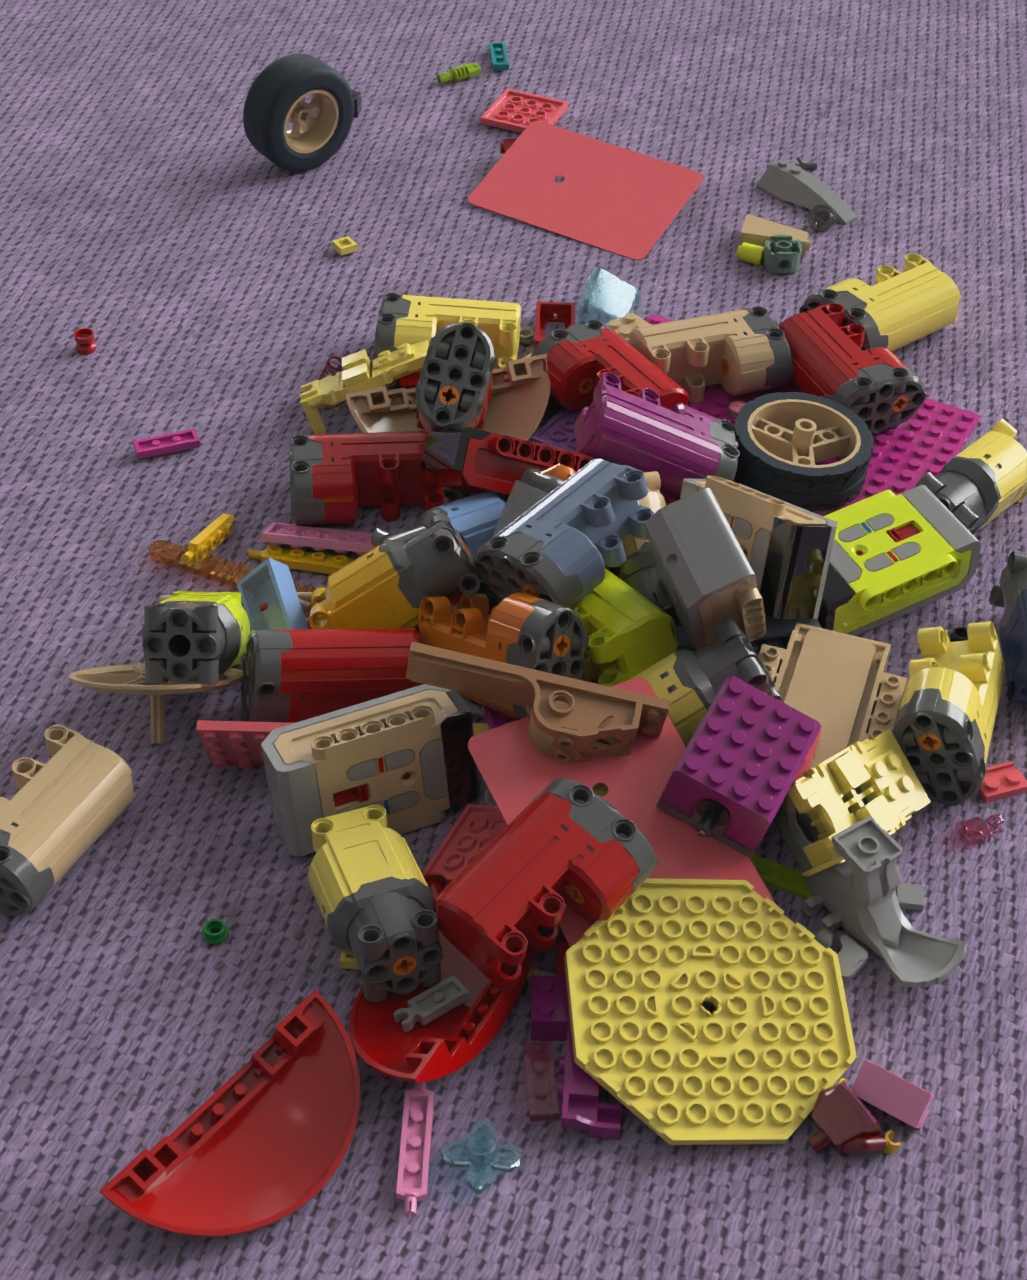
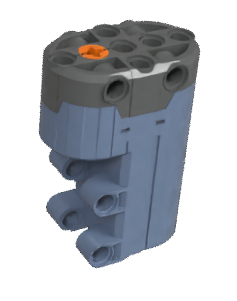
[475,459,654,608]

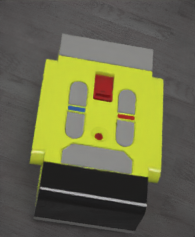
[817,485,981,636]

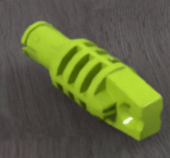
[437,63,480,85]

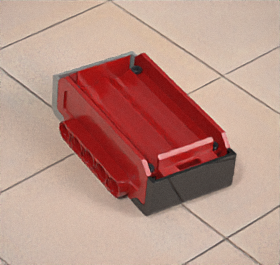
[420,427,594,500]

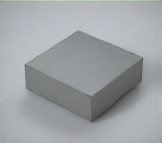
[896,883,924,911]

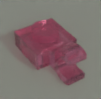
[955,814,1004,847]

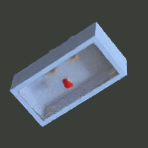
[236,558,311,632]

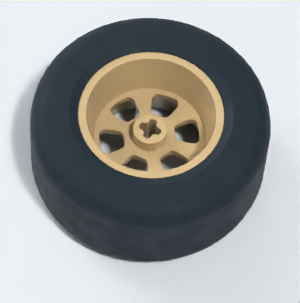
[243,53,354,172]

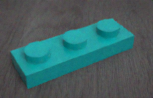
[489,42,509,71]

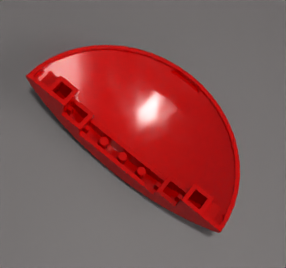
[349,930,540,1082]
[100,989,360,1237]

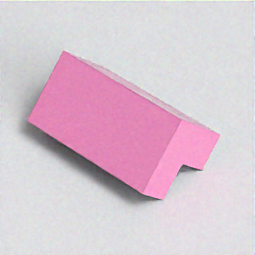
[851,1060,934,1128]

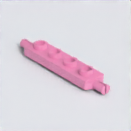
[396,1082,434,1218]

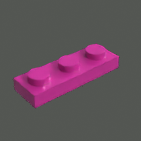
[133,428,200,460]

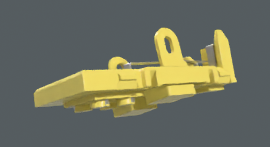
[299,339,429,434]

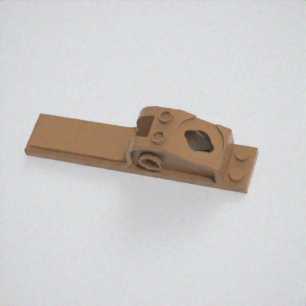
[406,642,670,763]

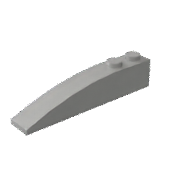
[756,159,858,225]

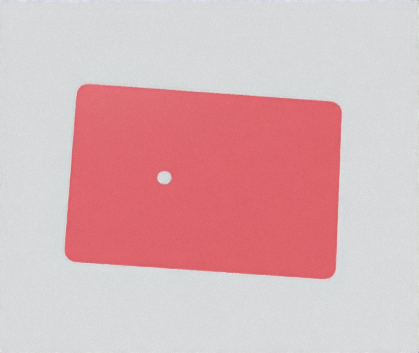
[468,121,703,260]
[468,678,776,947]

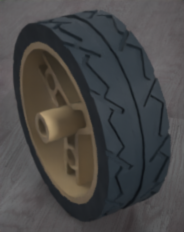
[734,392,874,512]

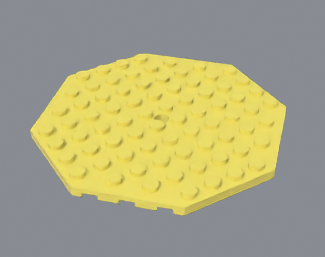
[564,878,857,1145]

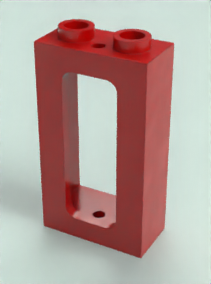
[535,302,575,348]

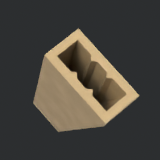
[739,214,811,257]

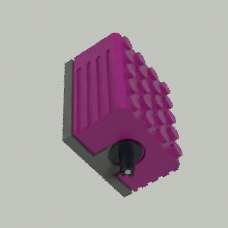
[656,676,821,858]

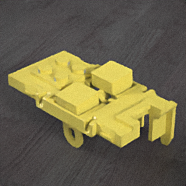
[787,729,931,876]

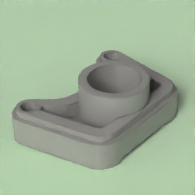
[838,935,868,982]

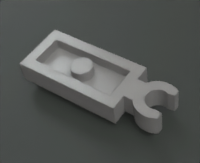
[393,975,470,1032]

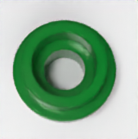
[202,919,229,945]

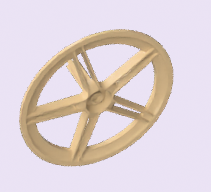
[69,664,245,744]

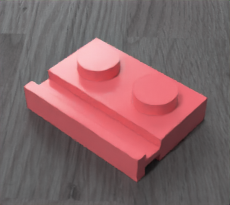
[977,761,1027,803]

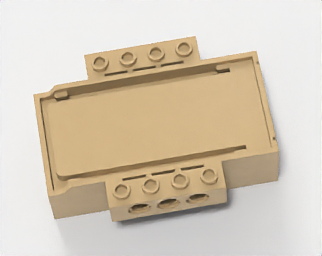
[759,623,907,804]

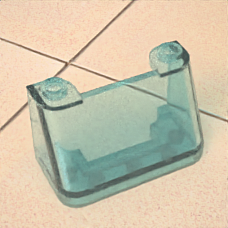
[578,266,641,325]

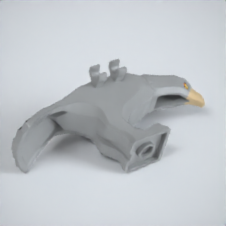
[778,793,967,989]

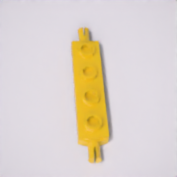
[181,513,235,565]
[248,546,354,574]

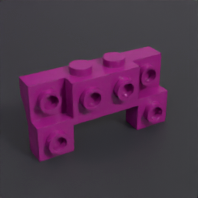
[557,1022,621,1139]

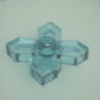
[441,1117,523,1195]

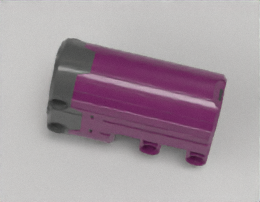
[574,372,740,495]

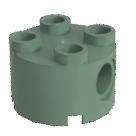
[763,235,802,274]

